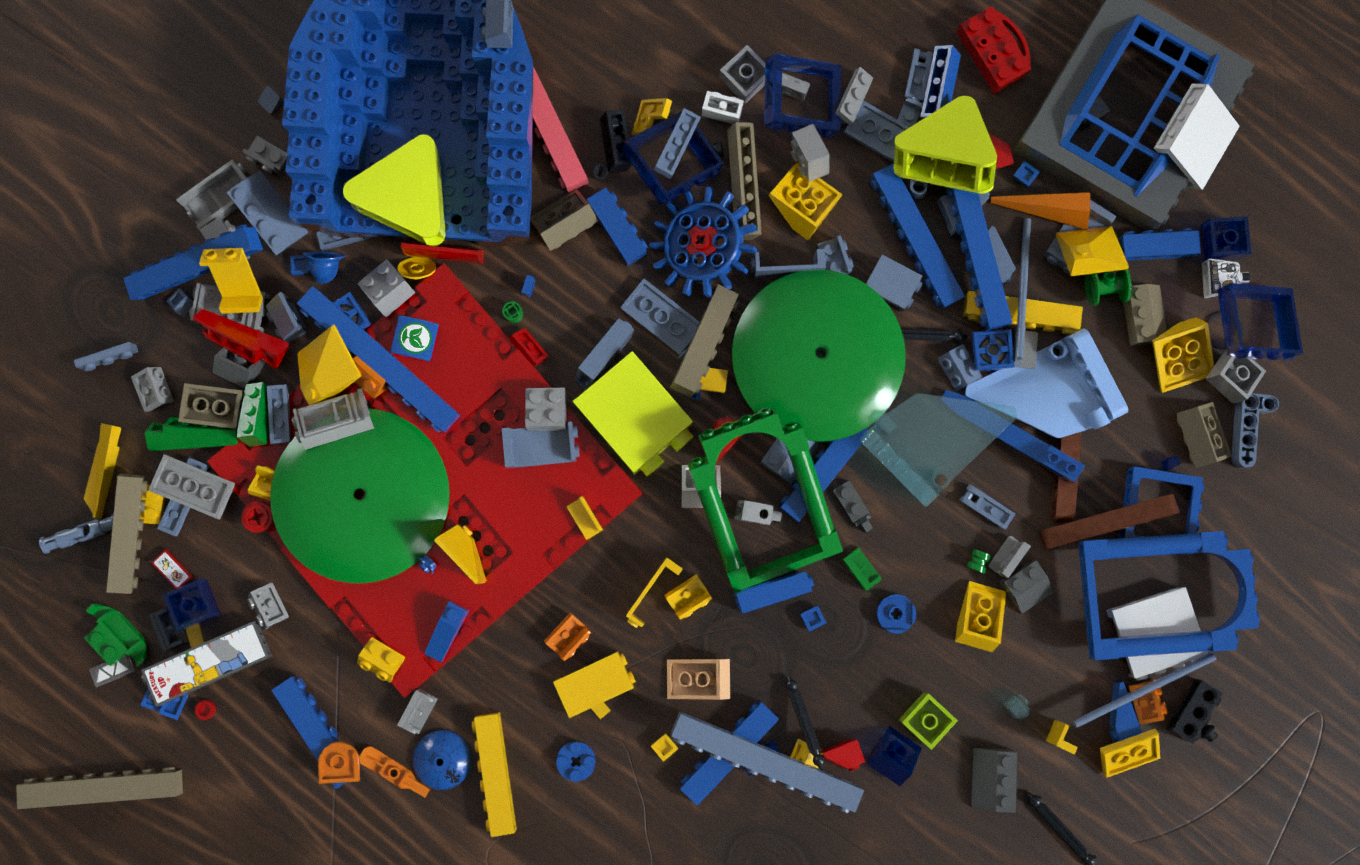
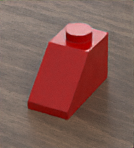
[820,739,865,771]

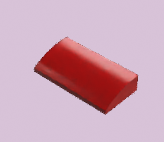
[401,241,485,264]

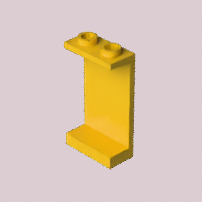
[199,248,263,314]
[626,558,682,628]
[553,651,636,718]

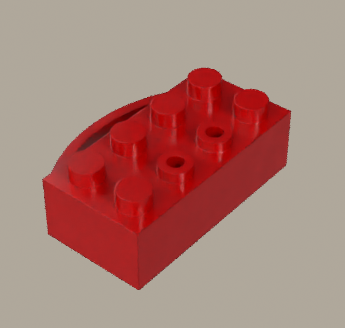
[956,6,1032,95]

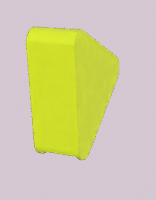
[894,96,997,194]
[343,135,446,246]

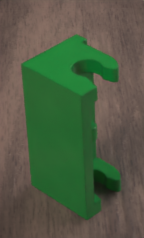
[841,547,882,591]

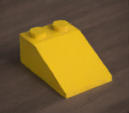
[955,581,1006,652]

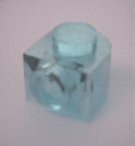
[1003,693,1031,719]

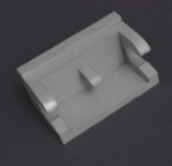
[397,688,438,734]

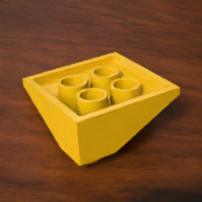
[769,162,843,240]
[1056,226,1129,276]
[1152,317,1214,393]
[297,325,361,406]
[434,525,487,584]

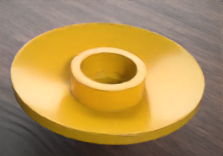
[397,257,436,280]

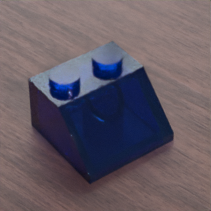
[867,726,922,786]

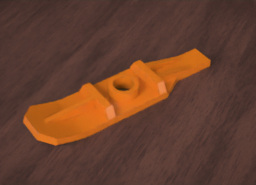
[359,746,430,798]

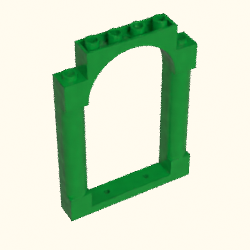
[687,408,843,593]

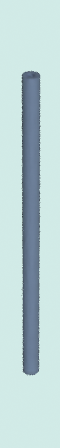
[1015,218,1031,360]
[1073,653,1216,728]

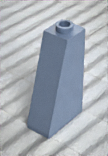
[574,319,634,390]

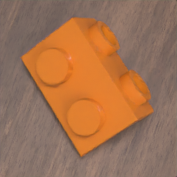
[353,356,387,398]
[544,612,591,661]

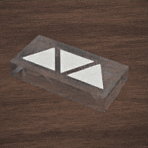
[89,654,135,687]

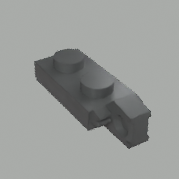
[832,481,873,533]

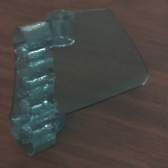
[859,393,1017,507]

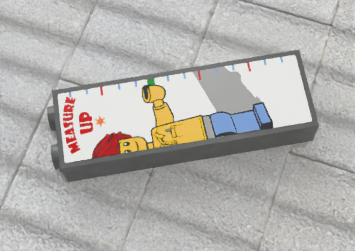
[141,621,273,707]

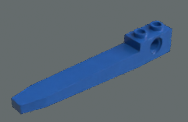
[941,390,1085,484]

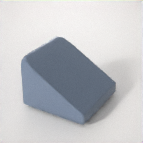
[257,86,284,115]
[166,288,194,317]

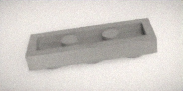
[835,67,873,124]

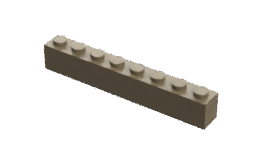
[16,767,183,809]

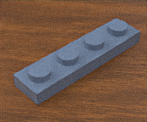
[653,108,701,179]
[157,458,209,536]

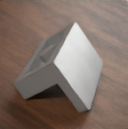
[1013,325,1038,369]

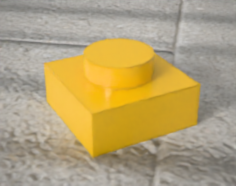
[651,733,678,762]

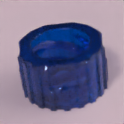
[1161,455,1181,471]

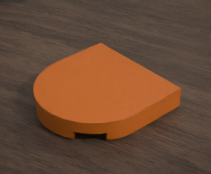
[318,741,360,784]

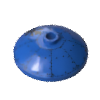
[413,730,472,790]

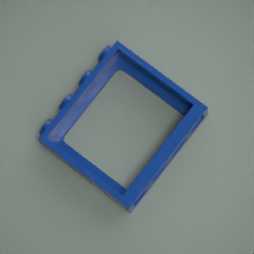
[1119,467,1204,554]
[733,572,814,614]

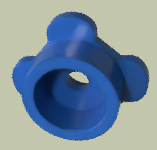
[418,556,437,574]

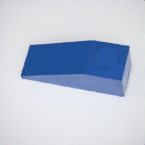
[424,601,470,663]
[1109,680,1142,743]

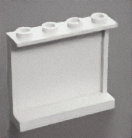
[1154,84,1239,190]
[1106,587,1209,680]

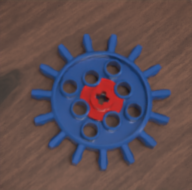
[650,187,757,297]

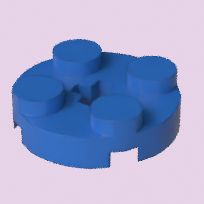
[876,594,916,634]
[556,741,596,782]

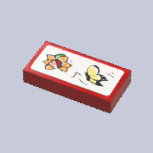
[151,549,194,591]

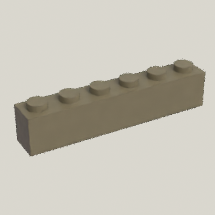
[727,122,761,240]
[670,284,739,398]
[106,474,148,594]

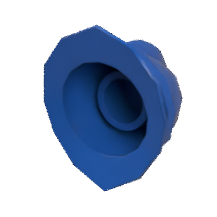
[303,251,346,284]

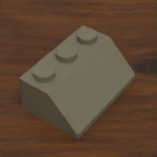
[530,189,598,251]
[1123,284,1167,346]
[178,383,244,429]
[1176,402,1232,468]

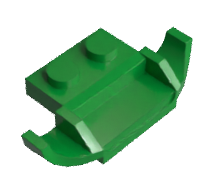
[84,603,147,667]

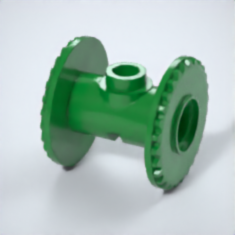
[1084,269,1132,306]

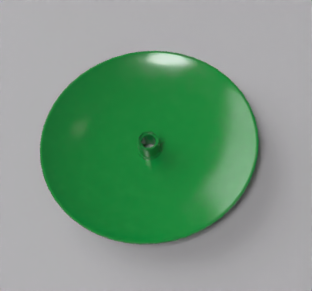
[732,270,906,441]
[270,408,449,583]

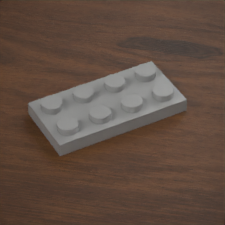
[148,455,236,519]

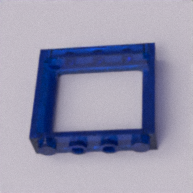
[764,53,841,138]
[622,111,724,204]
[1217,283,1303,361]

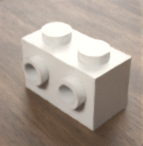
[702,91,744,124]

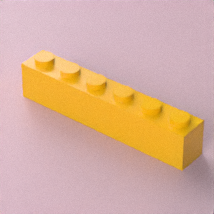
[962,291,1083,335]
[472,712,517,837]

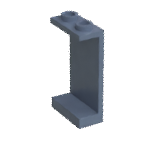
[1043,200,1116,276]
[750,249,826,279]
[502,422,580,468]

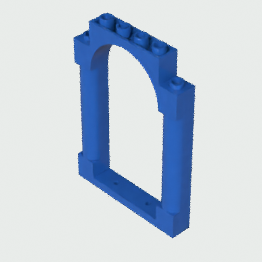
[1078,531,1260,660]

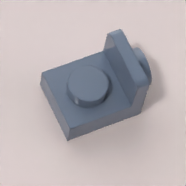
[897,97,923,127]

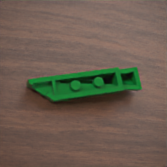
[145,417,238,451]

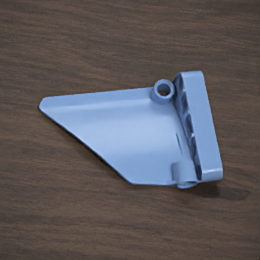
[965,328,1128,438]

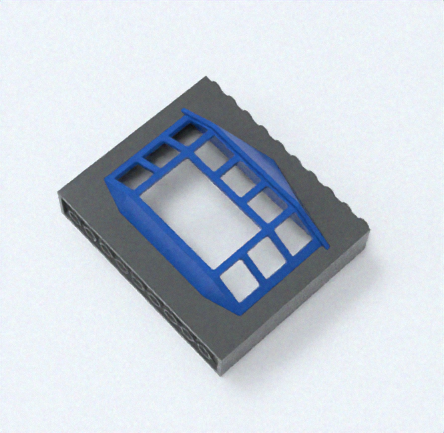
[1012,0,1255,231]

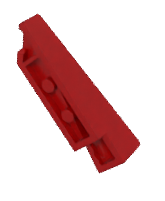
[193,309,289,369]

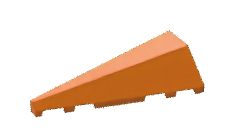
[990,192,1090,229]

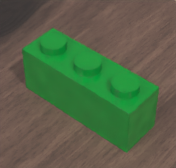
[236,382,269,446]

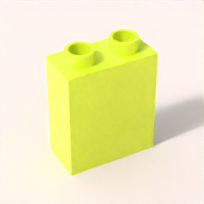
[573,351,694,477]

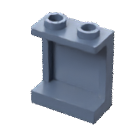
[866,255,923,312]

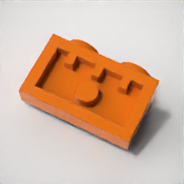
[1129,678,1168,724]

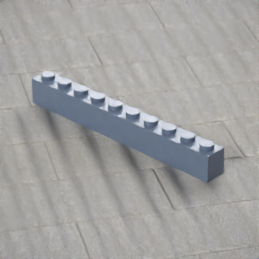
[671,711,864,813]

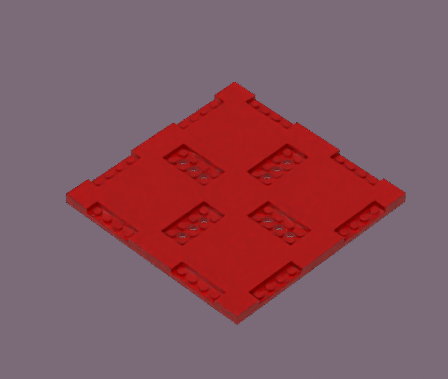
[207,263,643,698]

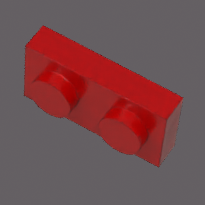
[509,327,549,367]

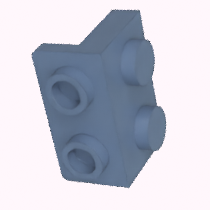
[938,344,982,391]

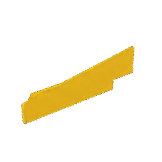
[84,423,121,519]

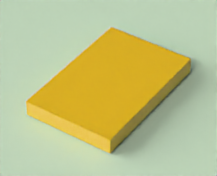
[1100,729,1160,778]

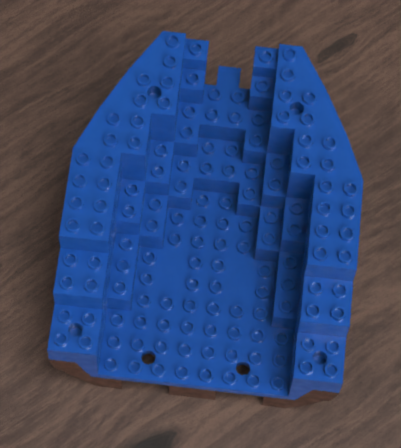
[282,0,533,247]

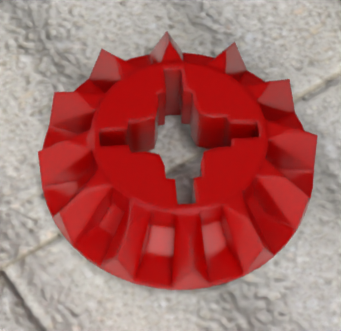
[241,502,273,533]

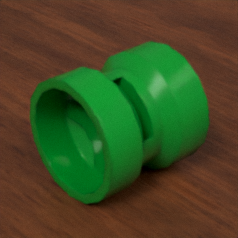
[502,302,523,323]
[966,549,991,574]

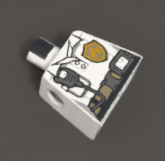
[1202,259,1250,298]

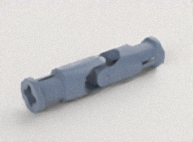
[39,513,114,554]

